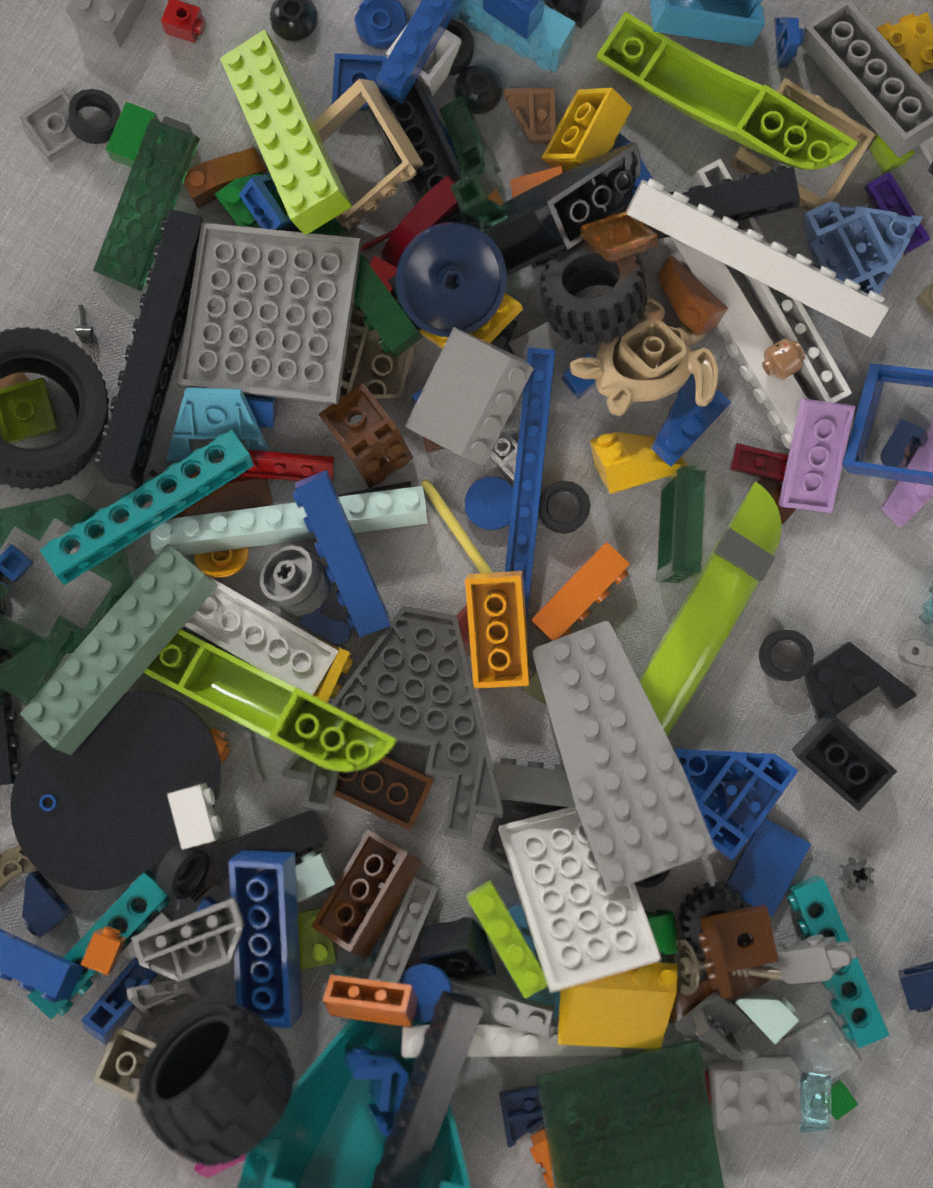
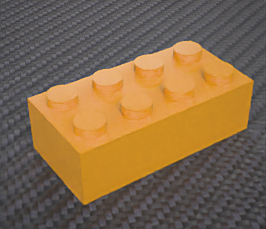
[465,571,531,689]

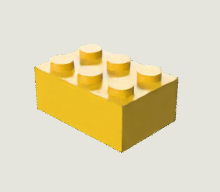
[541,88,632,171]

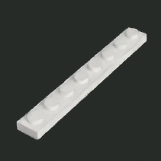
[401,1025,621,1057]

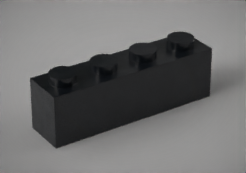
[210,810,328,880]

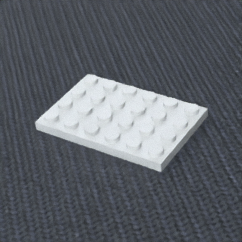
[498,807,661,993]

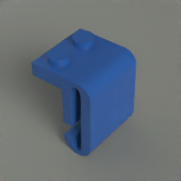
[344,1046,408,1137]

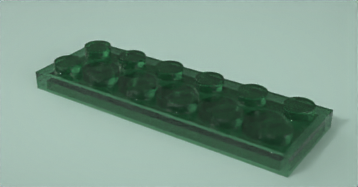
[93,118,200,291]

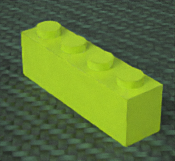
[467,879,548,999]

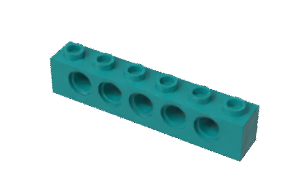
[26,869,170,1020]
[787,875,890,1049]

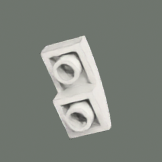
[489,429,518,483]

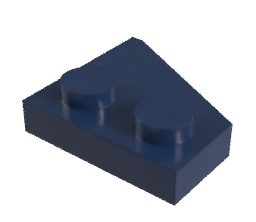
[499,1083,559,1148]

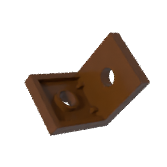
[318,383,413,488]
[698,904,779,999]

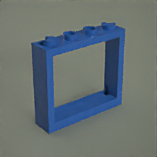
[842,363,933,486]

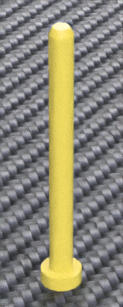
[421,479,493,573]

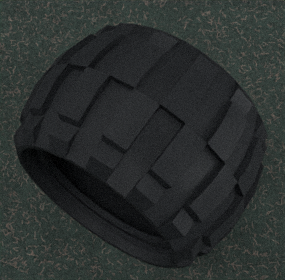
[136,1001,295,1167]

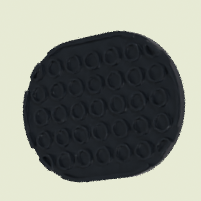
[10,691,222,890]

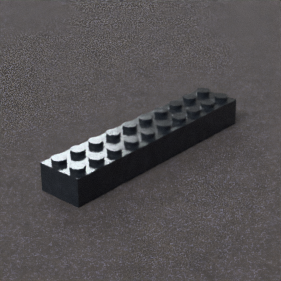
[95,209,204,488]

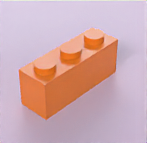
[323,975,418,1027]

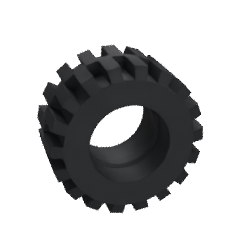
[679,882,751,955]

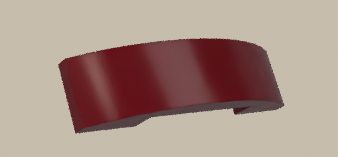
[381,176,466,268]

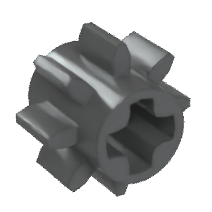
[839,857,875,892]

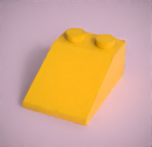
[590,432,688,494]

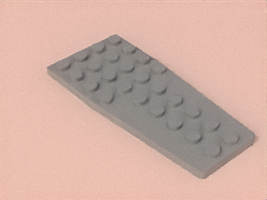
[532,621,716,892]

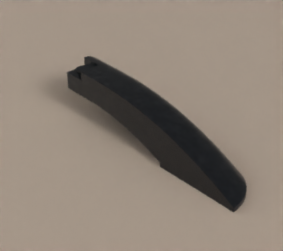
[388,142,641,331]

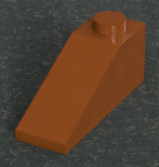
[180,147,267,209]
[657,256,728,336]

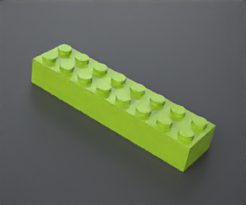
[220,29,352,235]

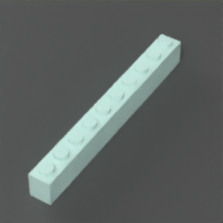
[150,486,427,557]

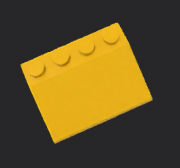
[558,963,677,1049]

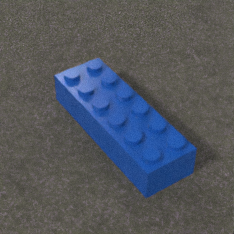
[229,850,302,1028]

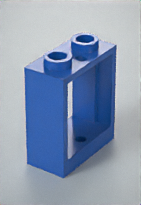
[239,174,301,232]

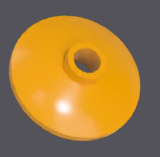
[194,547,249,578]

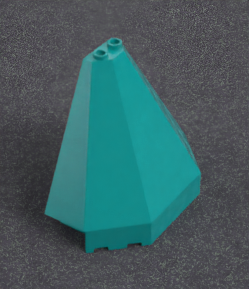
[237,1019,471,1188]

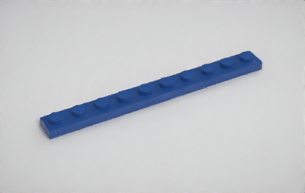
[505,347,555,622]

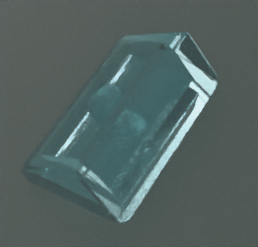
[799,1072,831,1132]

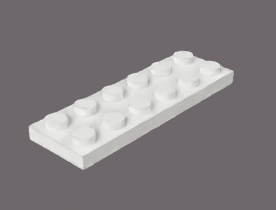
[184,576,338,696]

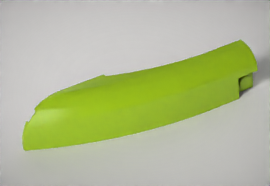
[638,481,782,737]

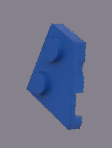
[774,17,804,68]

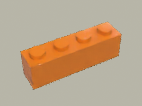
[530,542,630,642]

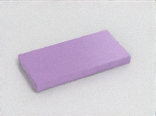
[778,398,855,513]

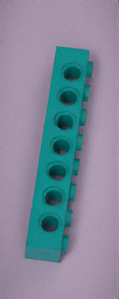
[40,430,254,586]

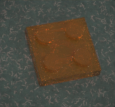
[581,211,658,262]

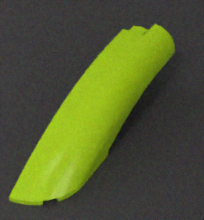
[596,11,858,170]
[143,629,397,772]

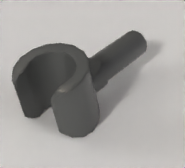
[75,305,94,342]

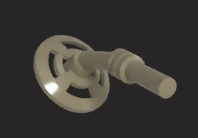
[668,938,783,995]

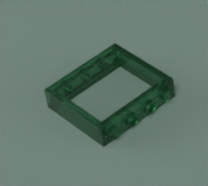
[656,465,706,583]

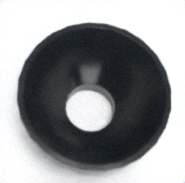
[270,0,318,41]
[454,65,502,114]

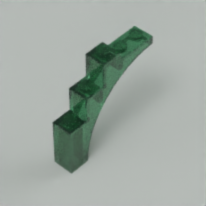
[439,95,506,222]

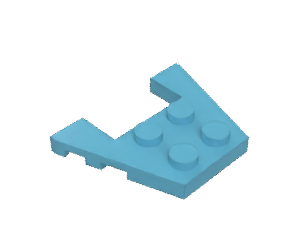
[166,388,271,462]

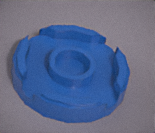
[355,0,407,49]
[465,477,513,531]
[398,963,453,1022]

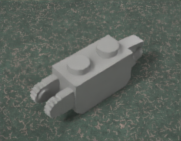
[763,935,859,984]

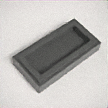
[713,528,775,581]

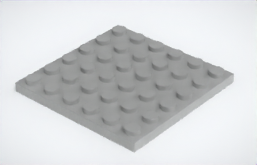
[177,223,362,405]

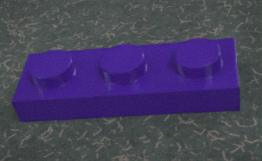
[864,172,931,255]

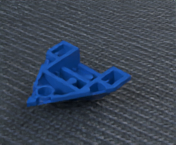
[674,748,799,861]

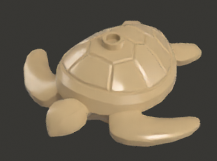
[570,298,719,416]

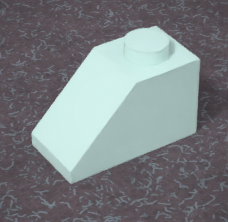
[295,851,338,903]
[733,994,799,1044]

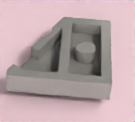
[126,978,201,1019]

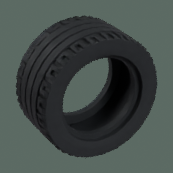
[0,327,109,490]

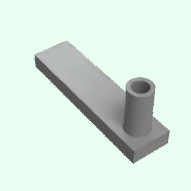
[368,877,438,983]

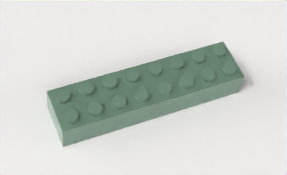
[20,543,218,755]

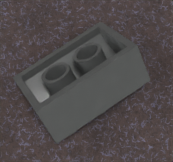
[493,757,576,808]

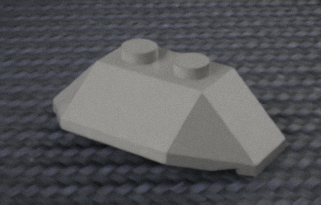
[131,897,244,981]

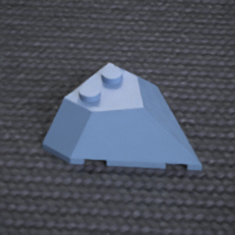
[804,201,923,294]

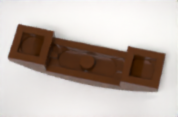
[668,965,770,1023]

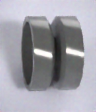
[260,545,331,616]

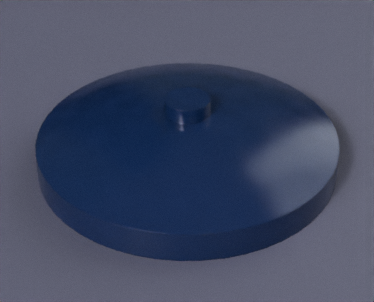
[396,222,507,337]

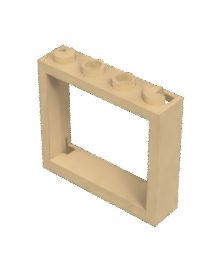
[730,78,876,213]
[313,79,423,230]

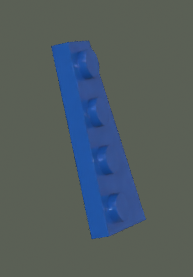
[651,374,731,467]

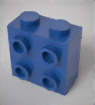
[483,0,545,40]

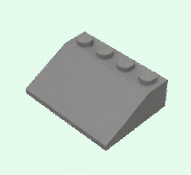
[405,327,534,466]

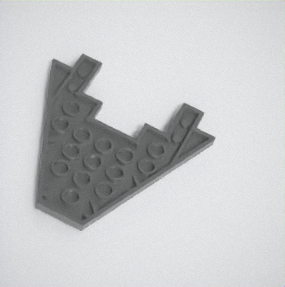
[282,606,503,840]

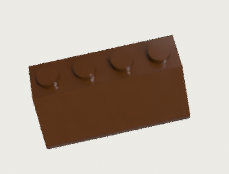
[311,829,423,960]

